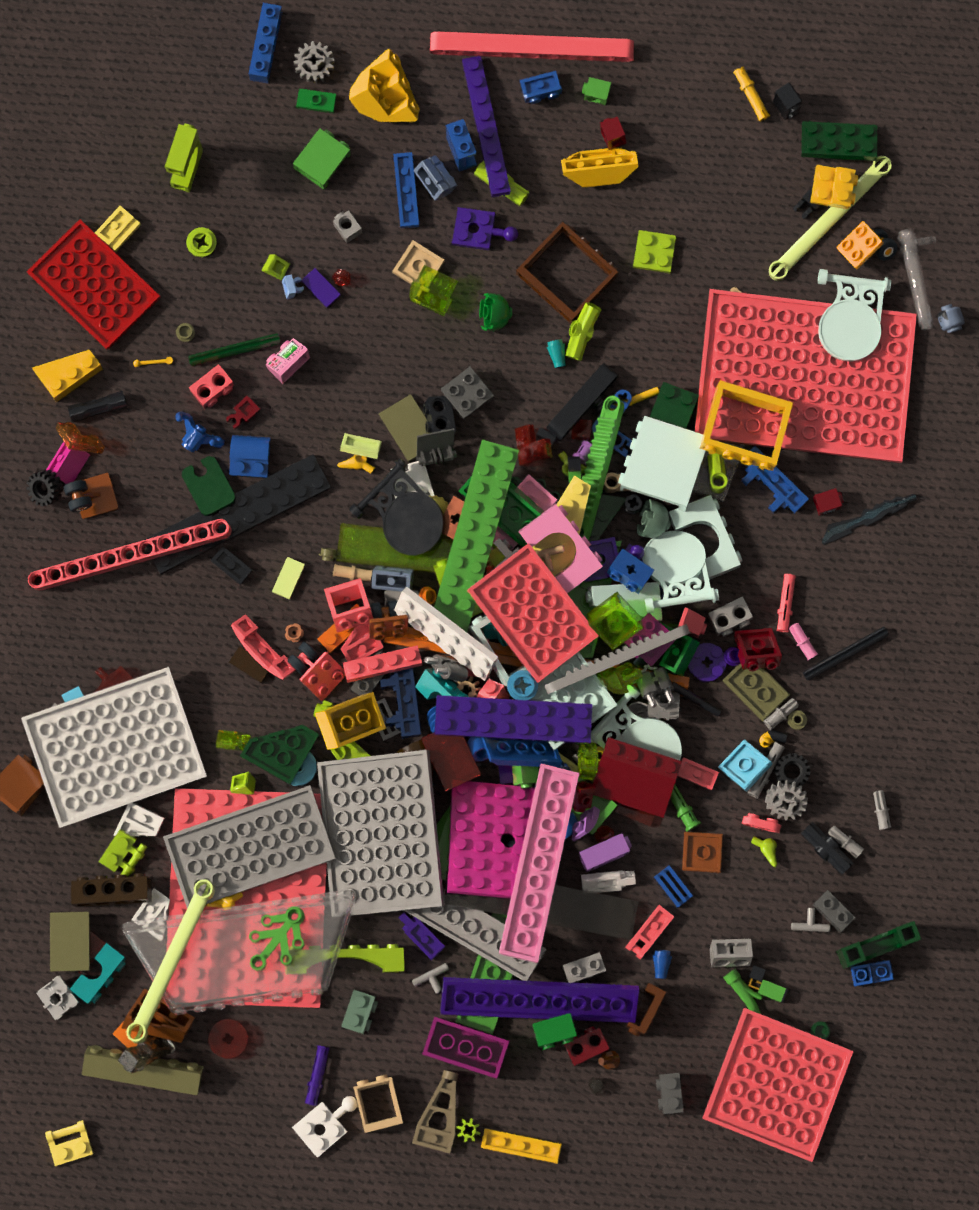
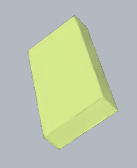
[340,433,382,459]
[272,557,305,600]

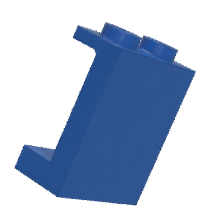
[446,119,477,172]

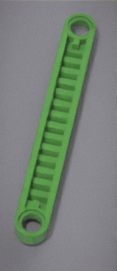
[581,396,624,540]

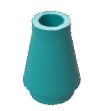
[546,339,566,368]

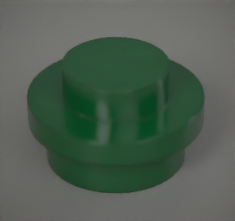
[811,1021,830,1040]

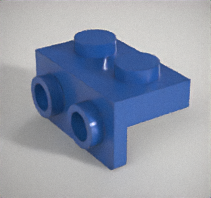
[520,71,562,104]

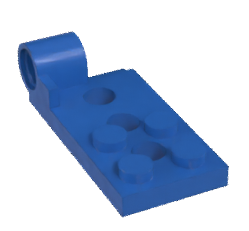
[468,737,562,767]

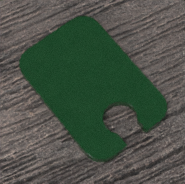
[182,456,236,516]

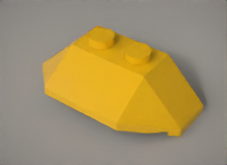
[561,148,638,187]

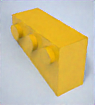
[32,350,103,402]

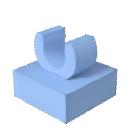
[282,275,304,299]

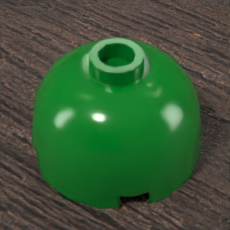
[479,293,512,331]

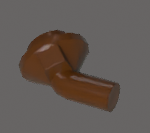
[598,1050,620,1070]

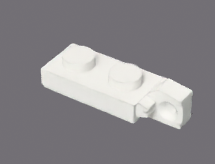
[581,871,636,895]

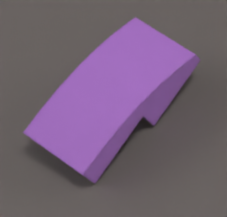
[572,806,600,842]

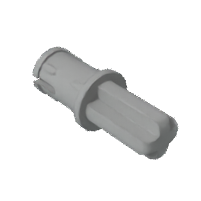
[763,698,799,730]
[873,790,891,830]
[828,826,864,858]

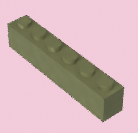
[82,1045,204,1095]

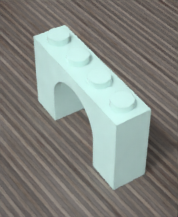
[668,495,742,583]

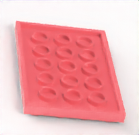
[467,543,599,683]

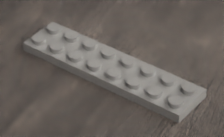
[404,888,547,981]

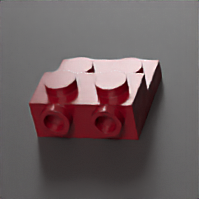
[734,628,782,672]

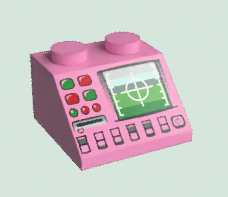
[266,338,310,384]

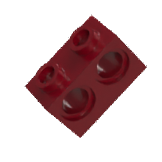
[564,1026,610,1066]

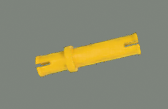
[733,67,770,121]

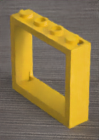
[700,380,793,471]

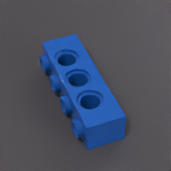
[249,3,282,83]

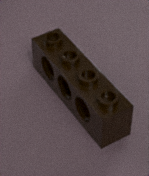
[71,873,152,907]

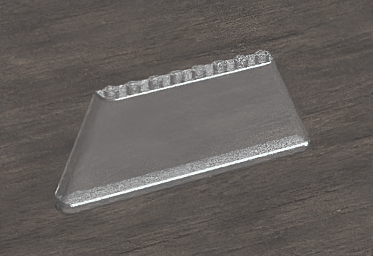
[122,890,356,1015]

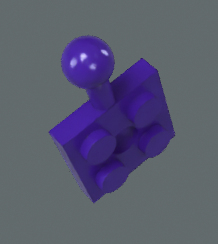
[452,207,518,251]
[584,537,645,583]

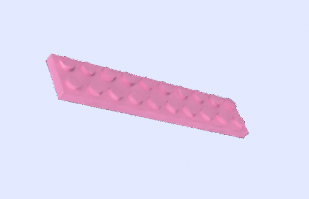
[499,764,579,963]

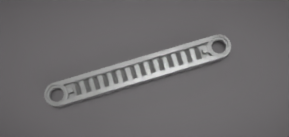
[544,624,690,694]

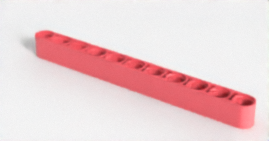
[430,32,634,62]
[28,519,232,591]

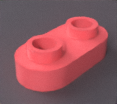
[742,813,781,833]

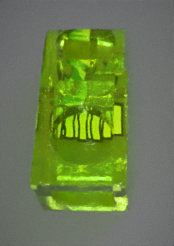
[576,742,598,780]

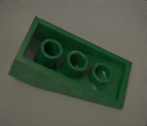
[650,382,699,429]

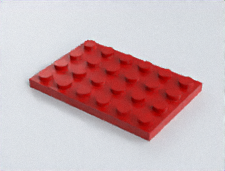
[26,219,161,350]

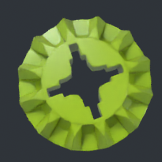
[186,227,217,258]

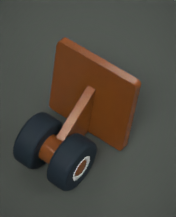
[64,473,119,519]
[369,600,408,640]

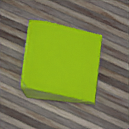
[262,254,290,280]
[230,772,256,795]

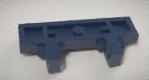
[380,668,421,739]

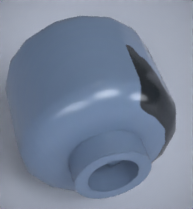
[937,304,965,333]

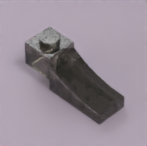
[118,1037,176,1073]

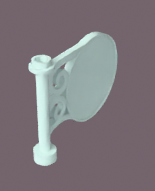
[818,269,891,362]
[642,531,719,613]
[589,683,682,760]

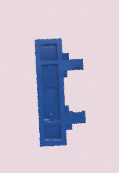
[741,446,809,513]

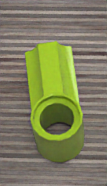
[707,453,728,494]

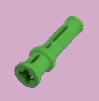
[670,785,701,832]

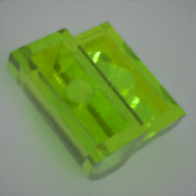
[409,265,458,316]
[595,662,643,694]

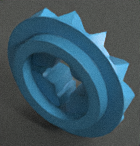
[507,670,538,700]

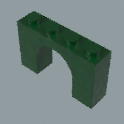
[836,921,921,969]

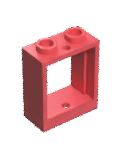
[324,578,373,633]

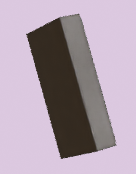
[229,646,269,683]

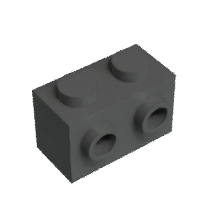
[656,1073,683,1114]

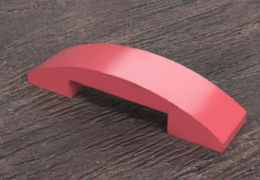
[231,614,296,680]

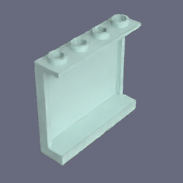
[618,416,706,512]

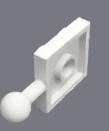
[292,1096,358,1158]

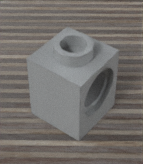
[333,210,362,243]

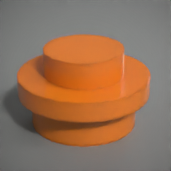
[419,587,436,605]

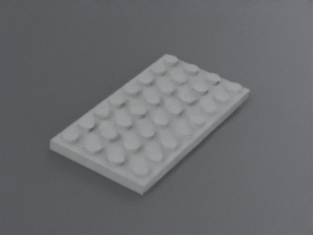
[163,786,336,908]

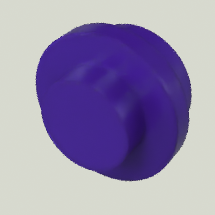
[724,647,740,666]

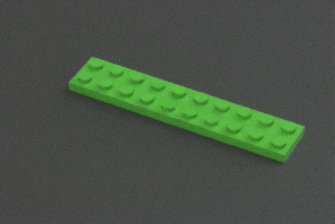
[434,440,519,632]

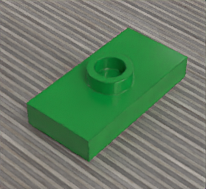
[296,88,336,114]

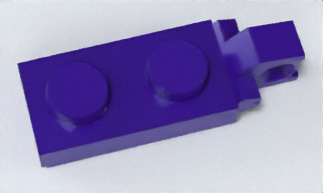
[398,913,445,960]

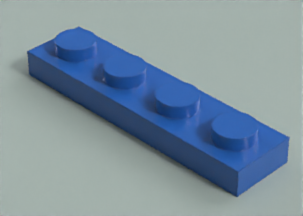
[393,152,419,229]

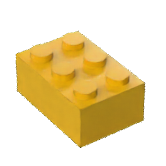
[315,692,386,750]

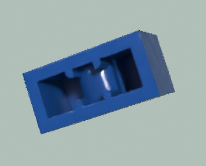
[607,549,654,594]

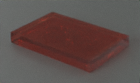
[421,732,481,791]

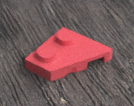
[341,623,384,661]

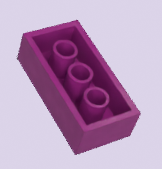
[422,1017,509,1079]

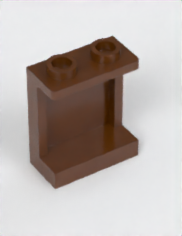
[626,983,666,1037]

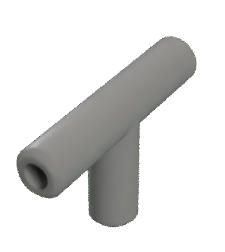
[791,908,831,932]
[412,963,449,994]

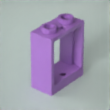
[578,833,632,873]

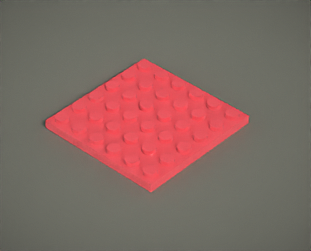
[702,1008,853,1162]

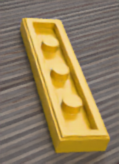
[481,1129,561,1164]

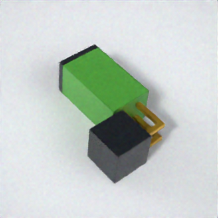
[567,456,581,483]
[748,966,788,1003]

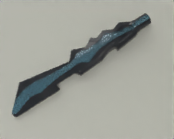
[822,493,917,545]

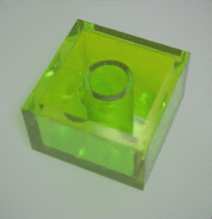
[587,592,643,650]

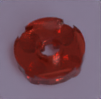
[208,1019,248,1059]

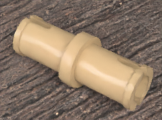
[333,564,372,582]

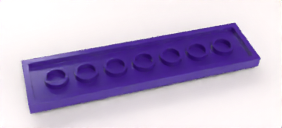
[434,695,592,744]

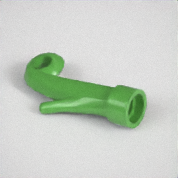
[723,969,762,1014]

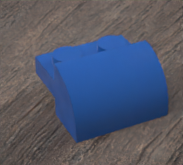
[229,435,271,478]

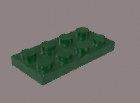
[801,121,877,161]

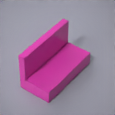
[46,440,90,484]

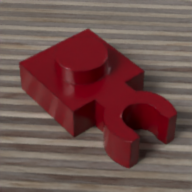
[226,396,260,430]

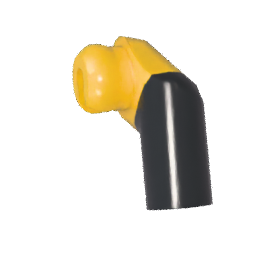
[759,730,787,748]

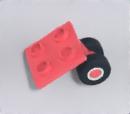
[288,642,345,701]

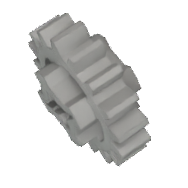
[294,41,335,83]
[765,780,808,820]

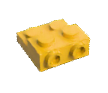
[810,165,858,209]

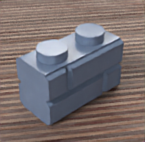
[414,155,457,201]
[372,565,414,592]

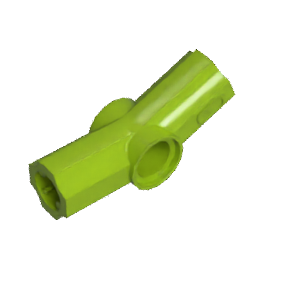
[565,302,601,361]

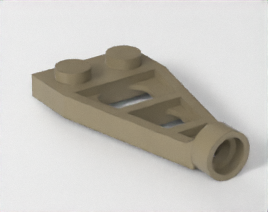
[412,1070,459,1153]

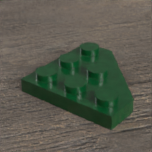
[240,725,320,785]

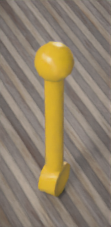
[133,357,173,367]

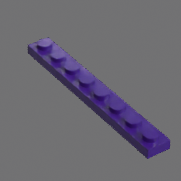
[462,56,511,197]

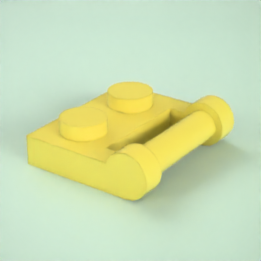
[45,1120,93,1166]

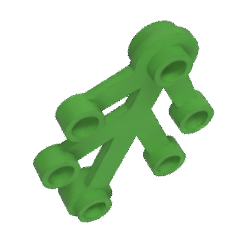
[249,906,305,972]

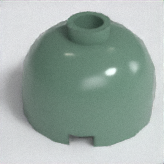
[637,499,671,538]

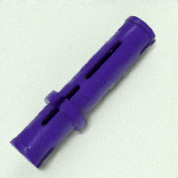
[305,1045,330,1106]

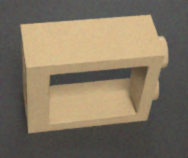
[354,1074,403,1133]

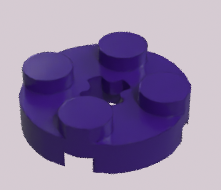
[688,643,726,682]

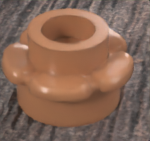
[285,624,304,642]

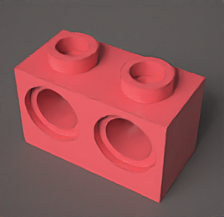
[189,364,234,409]

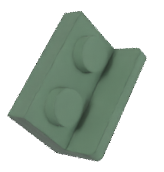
[341,990,378,1034]

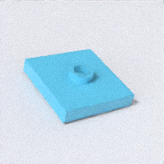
[718,739,773,792]

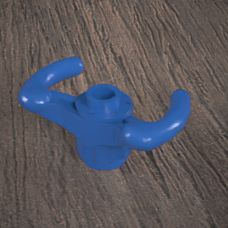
[175,412,225,452]

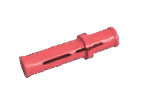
[776,574,796,633]

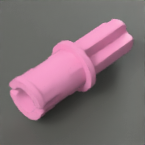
[789,623,818,661]

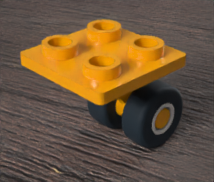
[837,221,898,269]

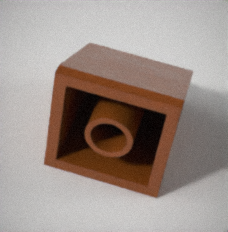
[0,755,45,816]

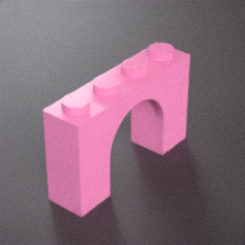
[518,504,603,593]

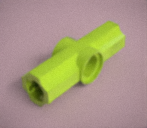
[474,160,529,206]

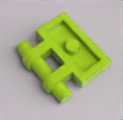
[98,829,147,877]

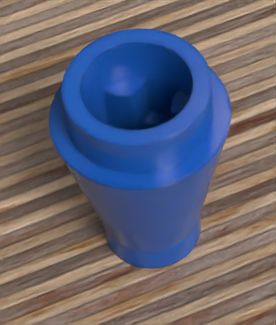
[653,950,672,979]

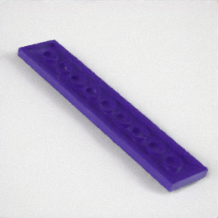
[440,977,639,1023]

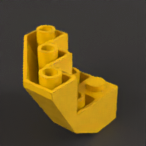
[349,48,419,122]

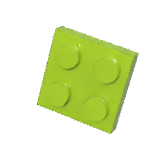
[633,230,676,274]

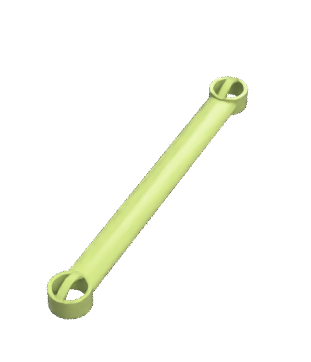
[769,156,892,281]
[126,879,215,1044]

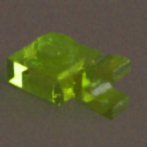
[216,730,250,751]

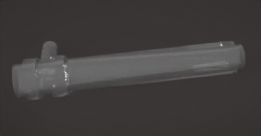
[897,229,936,330]

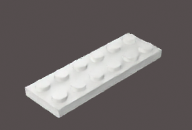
[394,587,498,681]

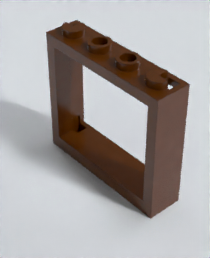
[516,222,618,324]

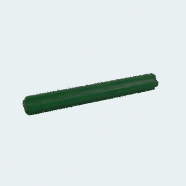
[188,333,281,366]

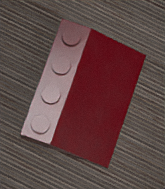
[593,737,682,818]

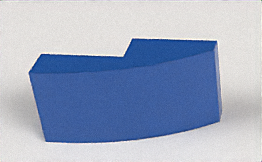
[850,960,894,986]

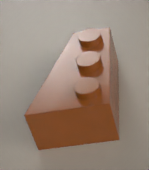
[121,988,195,1043]

